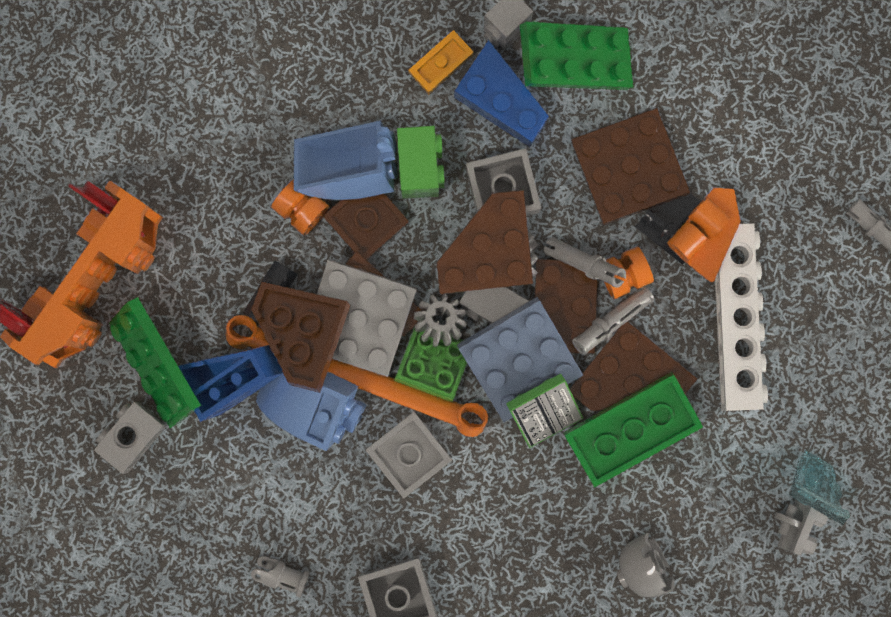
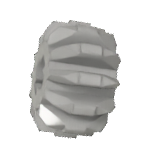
[414,294,467,347]

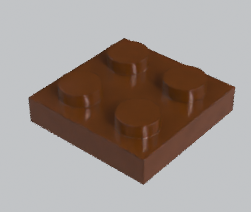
[323,194,409,260]

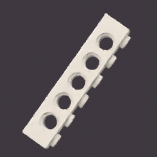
[715,223,768,411]

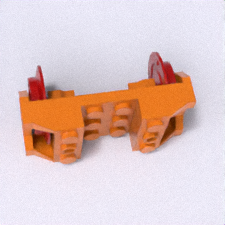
[0,180,163,368]

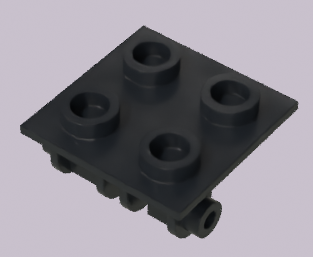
[635,193,701,265]

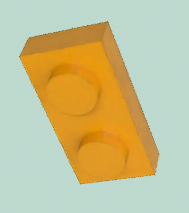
[408,30,474,95]

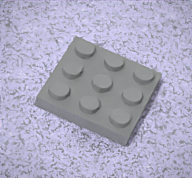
[317,259,417,377]

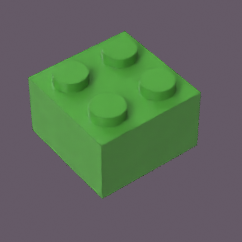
[397,126,445,199]

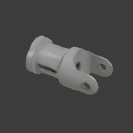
[251,556,310,598]

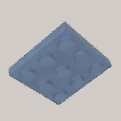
[457,297,583,422]

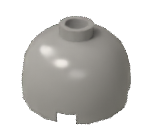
[617,533,675,598]

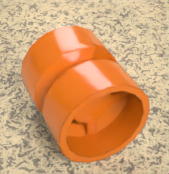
[271,179,330,236]
[604,246,654,300]

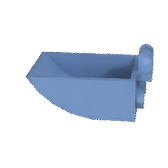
[294,120,398,200]
[256,372,366,451]

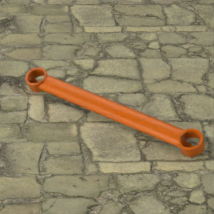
[225,315,488,437]

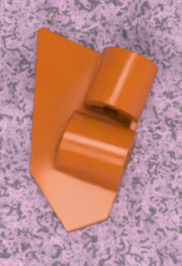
[667,188,741,282]

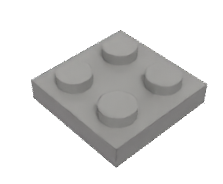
[366,412,452,499]

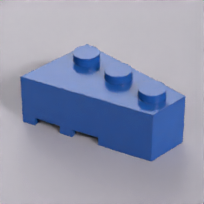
[178,345,283,422]

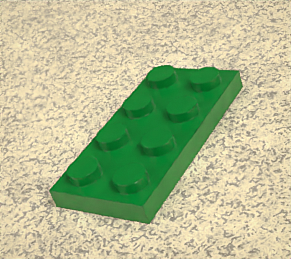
[520,22,633,90]
[109,297,201,428]
[563,372,703,488]

